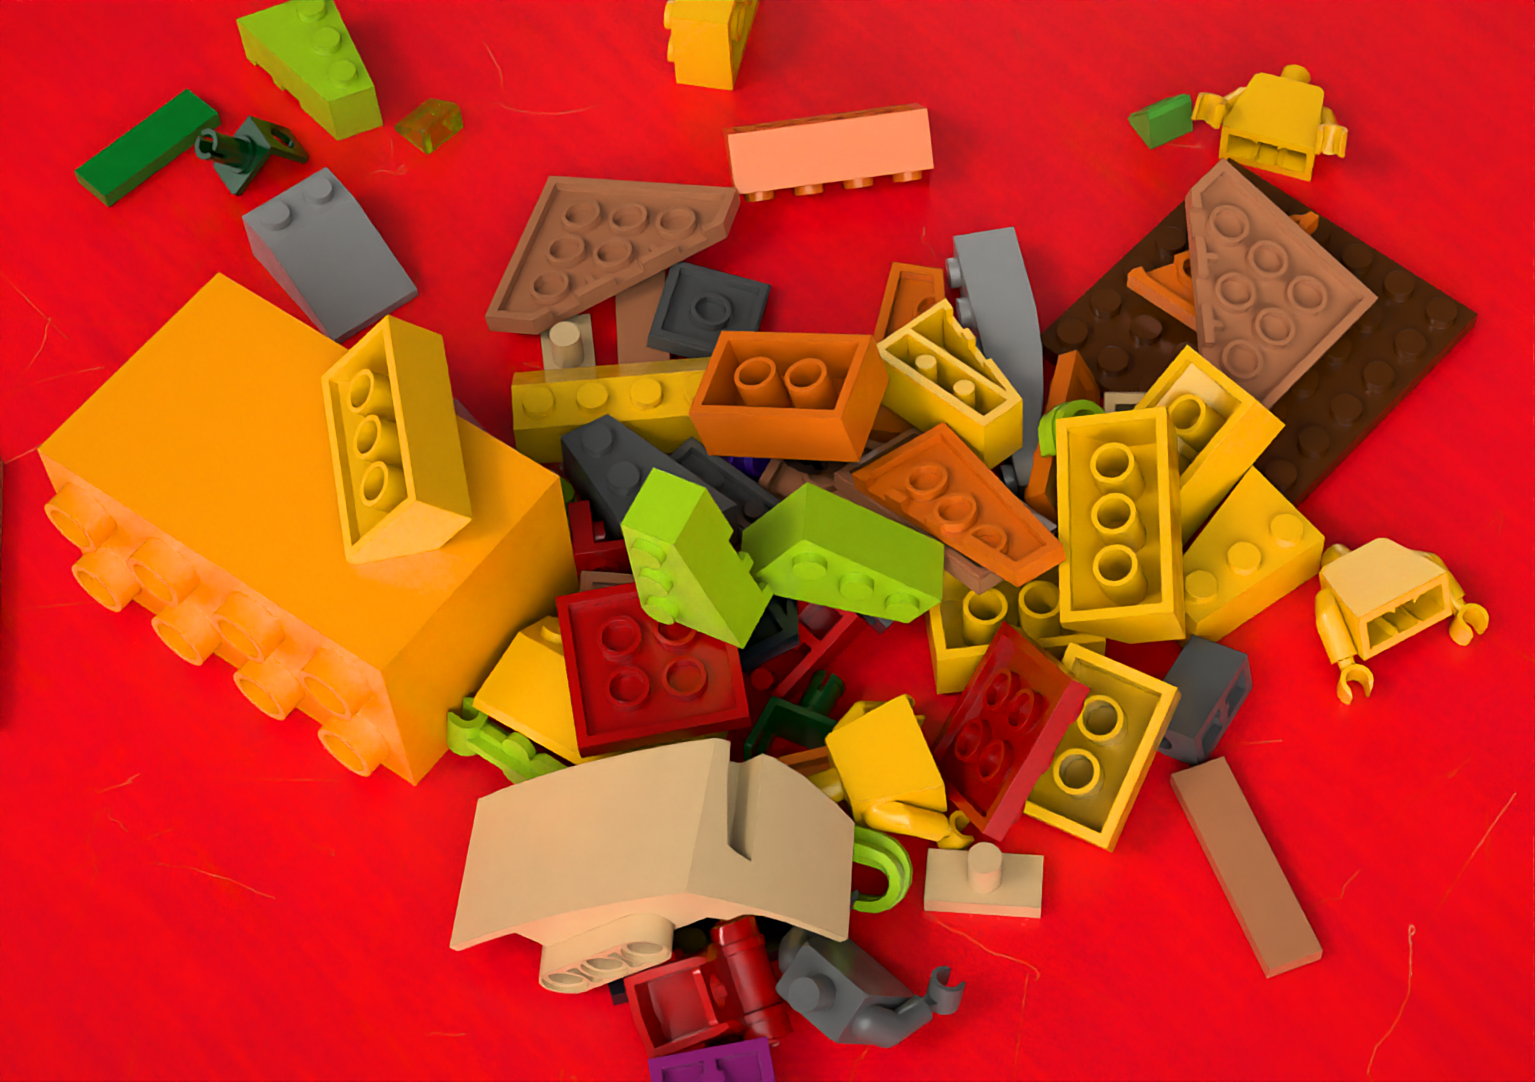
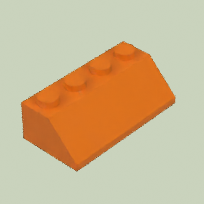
[723,103,934,202]

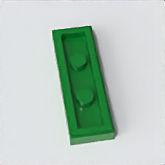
[74,89,221,207]

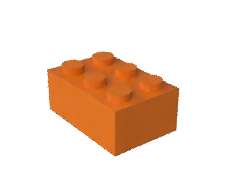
[688,331,889,462]

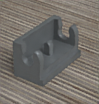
[1157,634,1253,767]

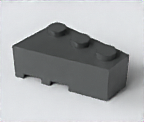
[560,414,738,545]

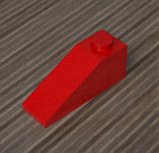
[734,600,869,739]

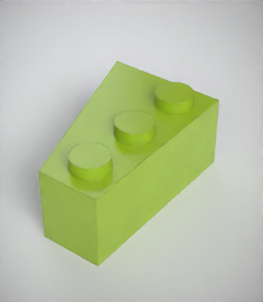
[236,0,383,141]
[620,467,774,649]
[741,482,945,624]

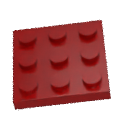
[555,582,752,758]
[929,621,1091,842]

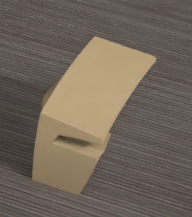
[449,738,855,994]

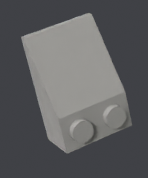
[242,167,419,344]

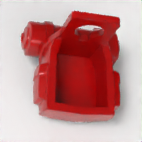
[623,914,793,1059]

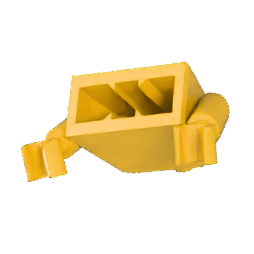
[1191,64,1348,182]
[1315,538,1489,705]
[805,694,974,850]

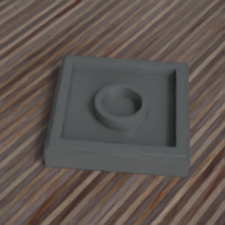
[646,261,771,358]

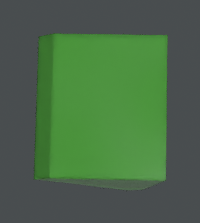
[1128,93,1193,150]

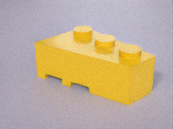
[876,298,1023,470]
[1175,465,1325,648]

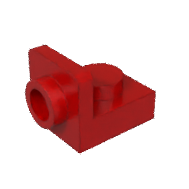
[568,500,633,583]

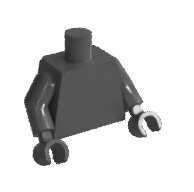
[775,889,966,1048]

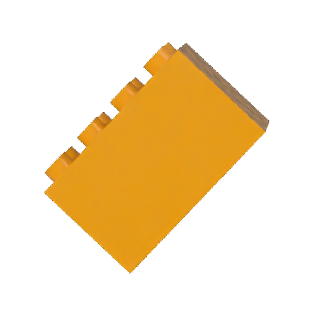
[37,272,579,786]

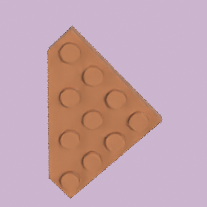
[1185,158,1378,410]
[485,176,741,335]

